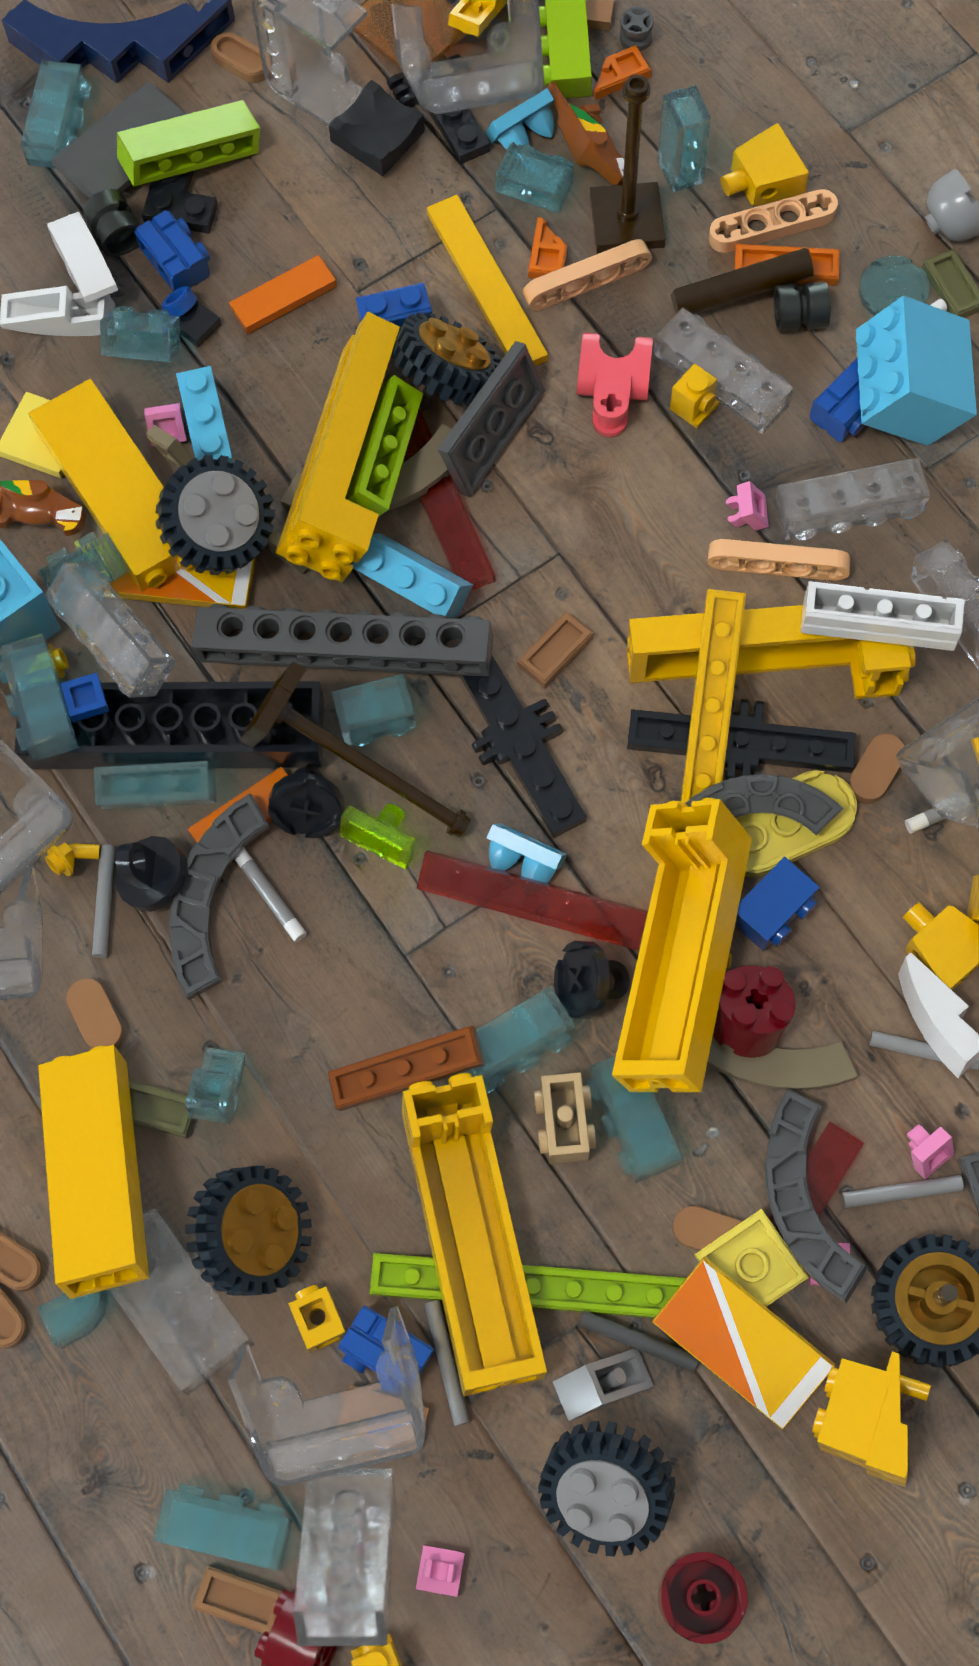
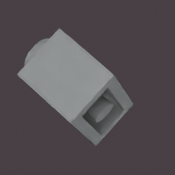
[553,1349,654,1421]

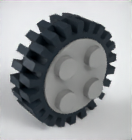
[155,455,275,575]
[538,1421,676,1557]

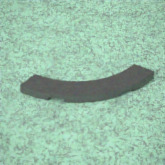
[169,793,270,1000]
[765,1089,867,1304]

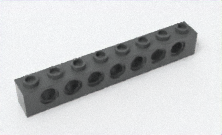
[192,604,494,677]

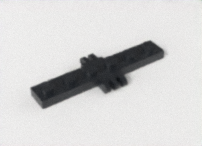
[370,0,490,165]
[455,645,587,839]
[627,698,856,780]

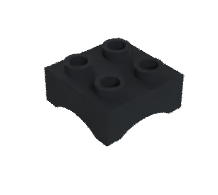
[329,80,425,176]

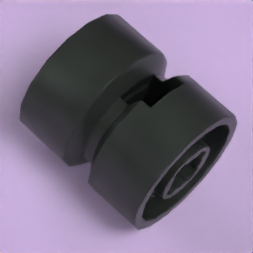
[83,189,140,257]
[774,281,831,332]

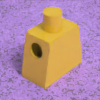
[720,123,809,206]
[902,902,979,990]

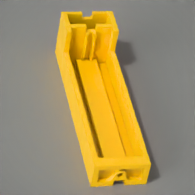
[275,312,400,582]
[626,605,915,699]
[612,798,752,1092]
[401,1073,547,1397]

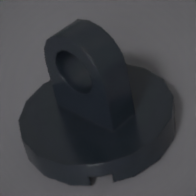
[268,764,344,838]
[115,836,188,912]
[554,940,630,1019]

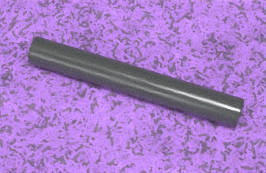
[579,1311,699,1372]

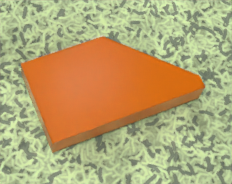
[593,45,651,100]
[528,217,567,279]

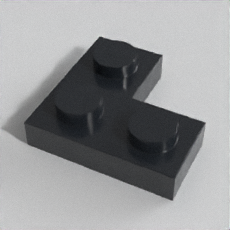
[142,171,218,234]

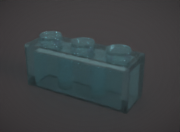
[20,60,90,168]
[657,85,712,193]
[0,634,79,761]
[94,761,217,809]
[462,986,575,1093]
[585,1056,682,1183]
[153,1483,293,1571]

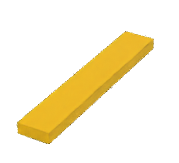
[426,195,548,366]
[680,589,746,803]

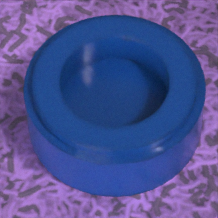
[162,286,197,319]

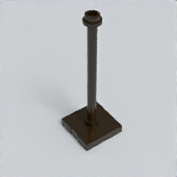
[590,75,666,253]
[240,661,471,837]

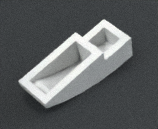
[47,211,118,303]
[0,286,115,336]
[898,953,979,1078]

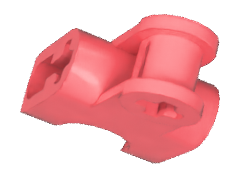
[577,332,653,437]

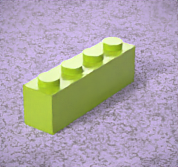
[539,0,592,98]
[117,100,260,187]
[345,375,423,517]

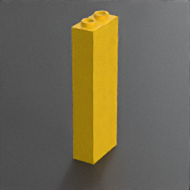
[28,378,193,592]
[38,1045,149,1299]

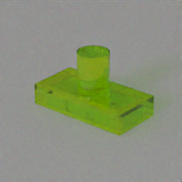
[340,803,416,869]

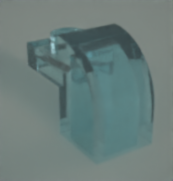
[185,1047,246,1124]
[37,1254,108,1349]

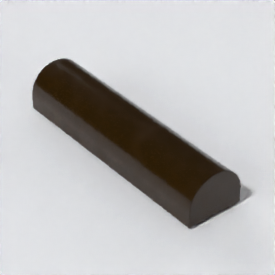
[670,248,814,319]

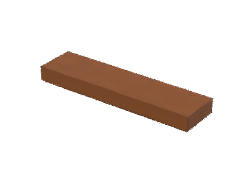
[328,1026,485,1111]

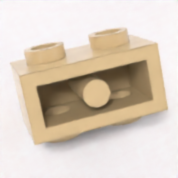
[534,1072,596,1164]

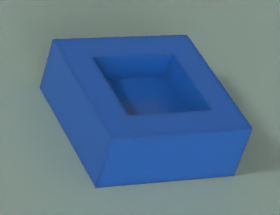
[60,672,109,722]

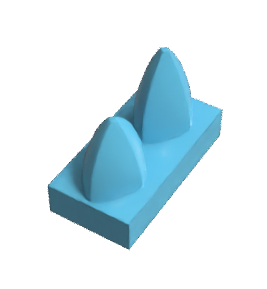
[485,88,554,161]
[487,823,568,896]

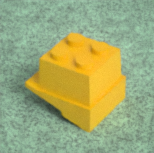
[812,1351,931,1487]

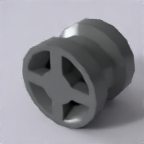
[620,7,654,51]

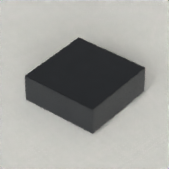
[171,301,222,347]

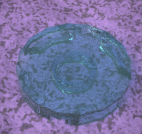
[859,255,930,316]

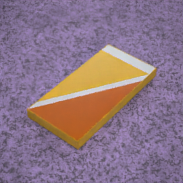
[102,546,256,609]
[652,1257,835,1430]

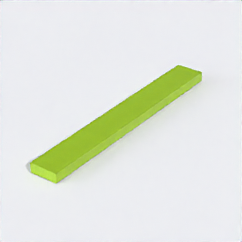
[369,1253,686,1318]

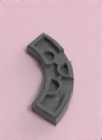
[685,774,844,835]

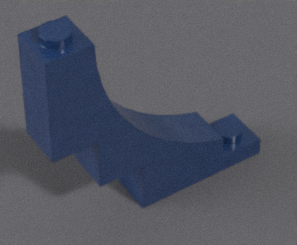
[2,0,235,84]

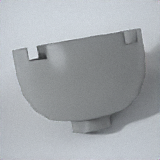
[924,169,979,242]

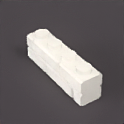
[801,581,964,651]

